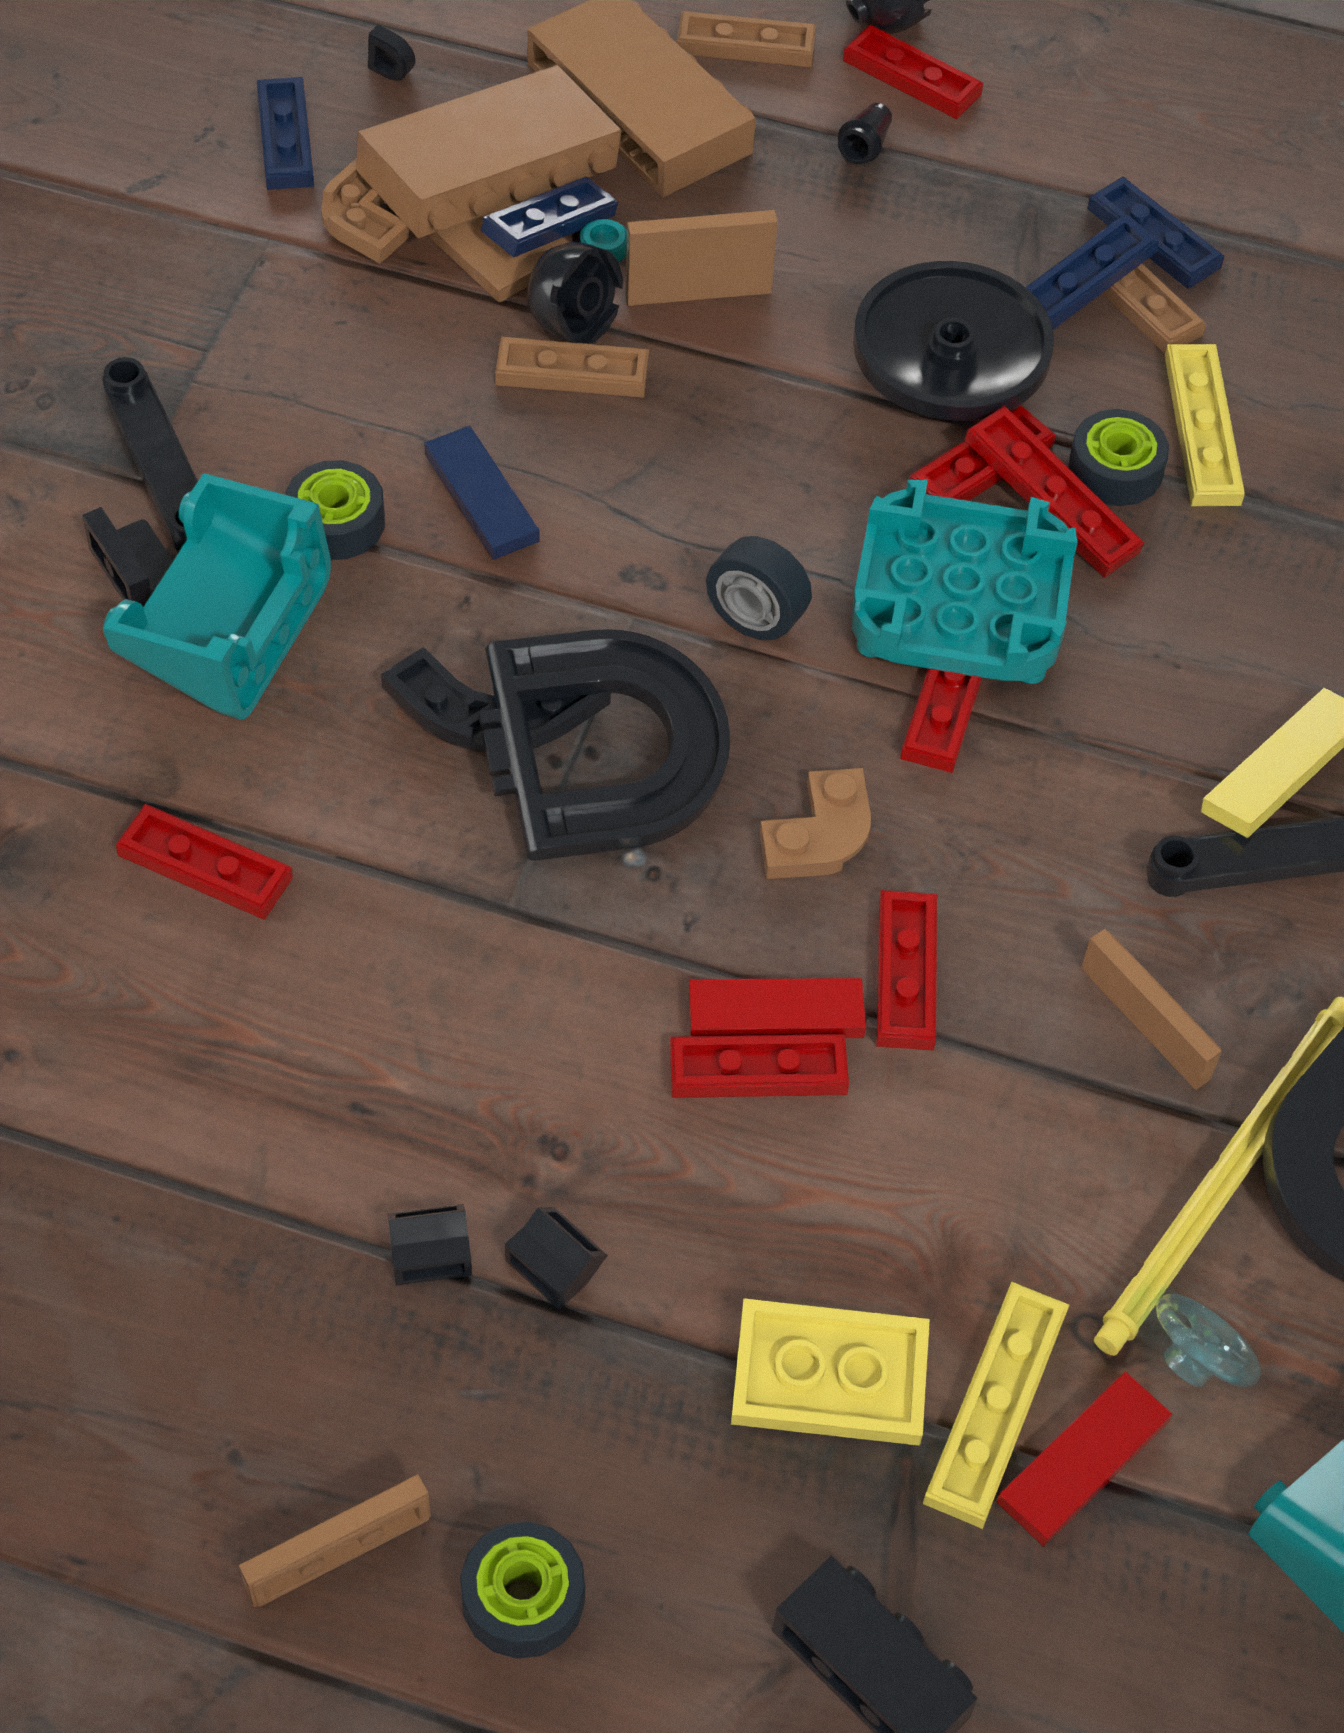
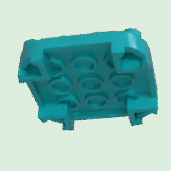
[851,480,1077,684]

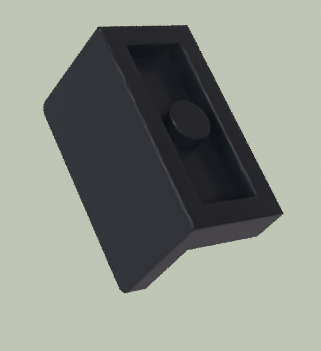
[82,507,173,607]

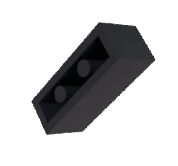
[772,1555,978,1733]

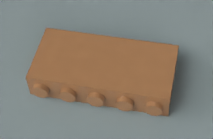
[527,0,756,198]
[356,65,621,238]

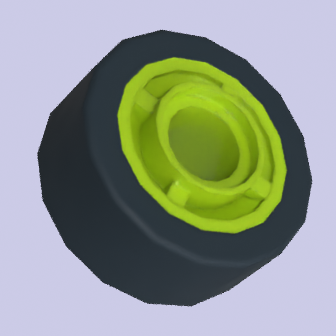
[1068,409,1169,506]
[285,460,385,560]
[460,1521,585,1659]

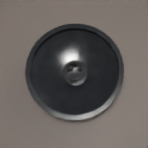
[853,261,1054,421]

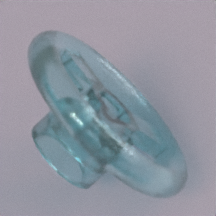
[1156,1293,1261,1387]

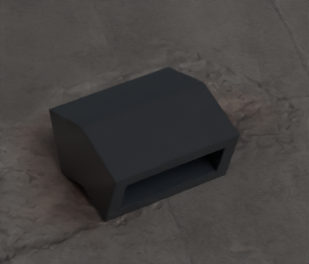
[388,1204,472,1286]
[505,1207,608,1310]

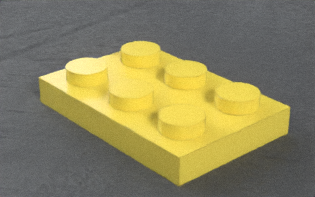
[731,1299,930,1446]

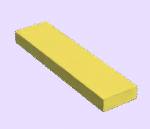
[1164,344,1245,506]
[1201,688,1344,838]
[923,1282,1069,1529]

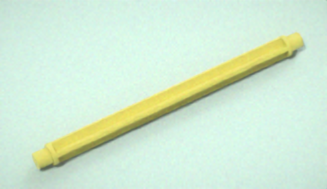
[1094,997,1344,1356]

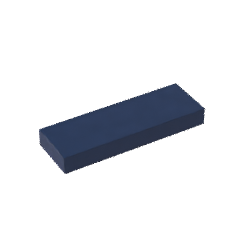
[256,77,314,190]
[481,176,619,257]
[1087,176,1224,289]
[1026,213,1158,330]
[424,426,540,560]

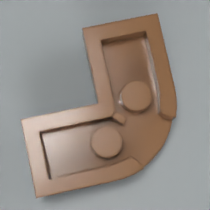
[321,158,409,264]
[759,768,871,879]

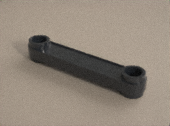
[102,357,198,553]
[1147,817,1344,897]

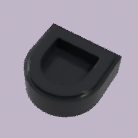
[368,24,416,81]

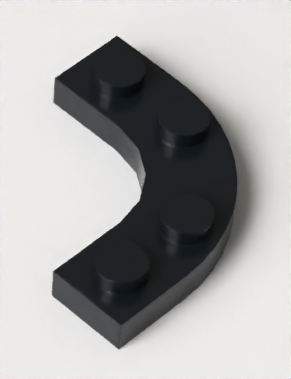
[381,647,611,752]

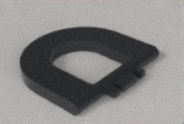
[478,629,730,861]
[1263,1027,1344,1282]

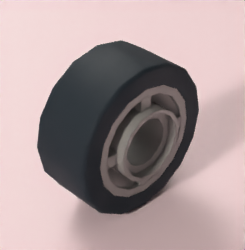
[706,536,812,640]

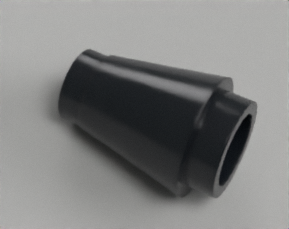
[838,103,892,164]

